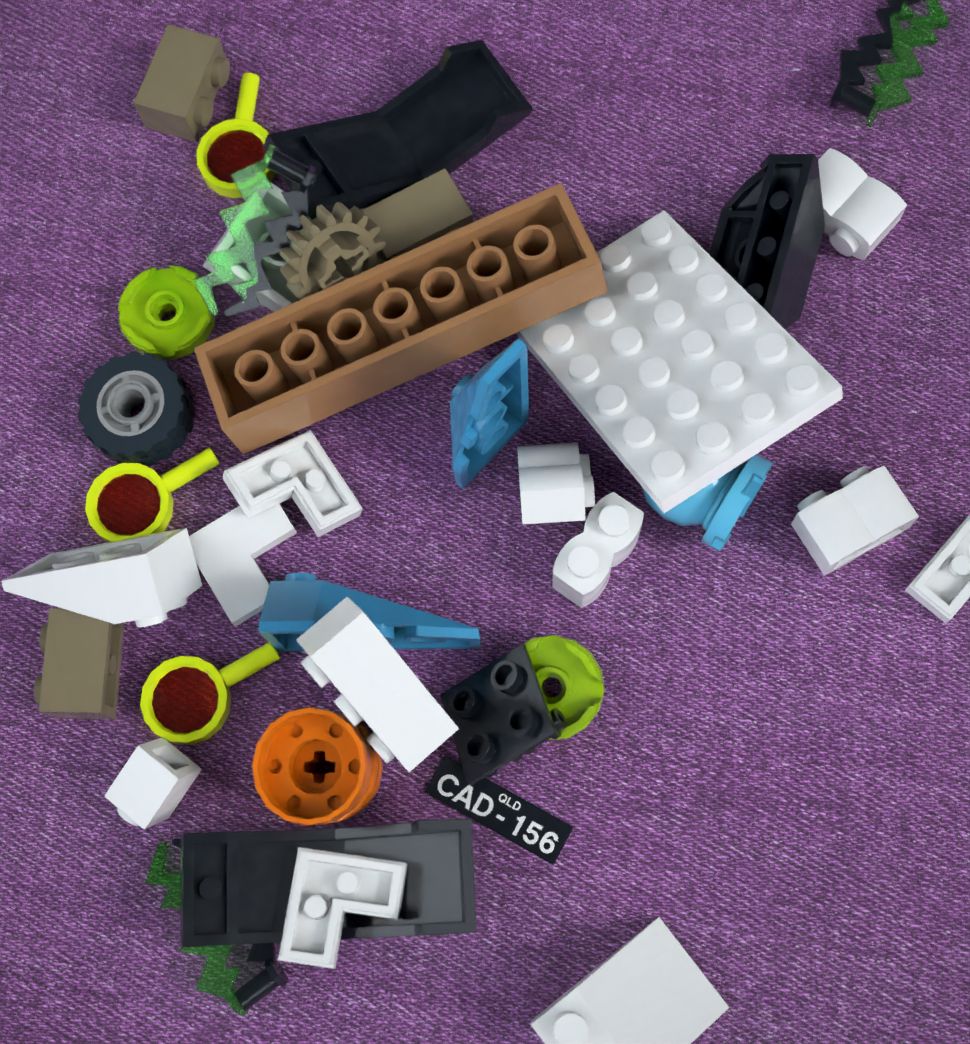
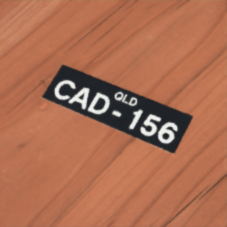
[425,755,574,865]

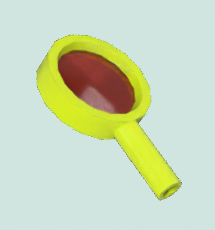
[196,72,275,199]
[85,447,220,542]
[140,642,281,745]

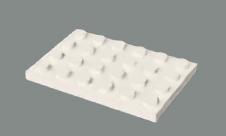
[515,210,843,513]

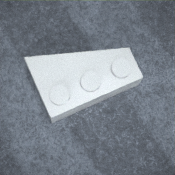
[296,597,459,772]

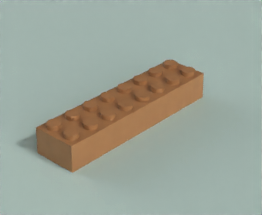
[194,183,608,455]

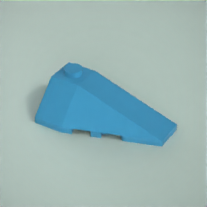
[450,338,529,490]
[259,573,481,652]

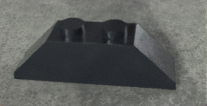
[709,154,825,330]

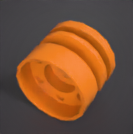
[252,707,383,825]

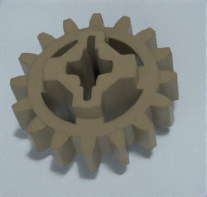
[279,202,386,300]

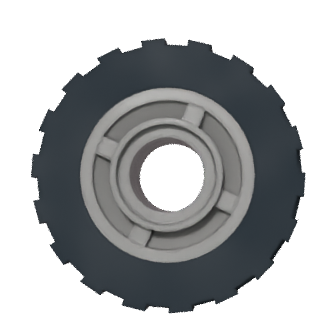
[78,352,195,467]

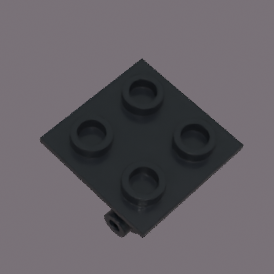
[440,644,567,785]

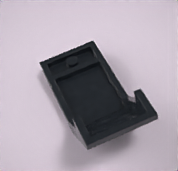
[263,40,533,220]
[180,819,477,948]

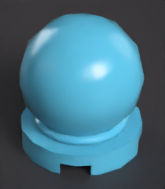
[642,454,773,552]

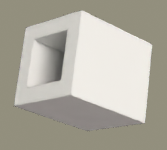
[104,737,202,830]

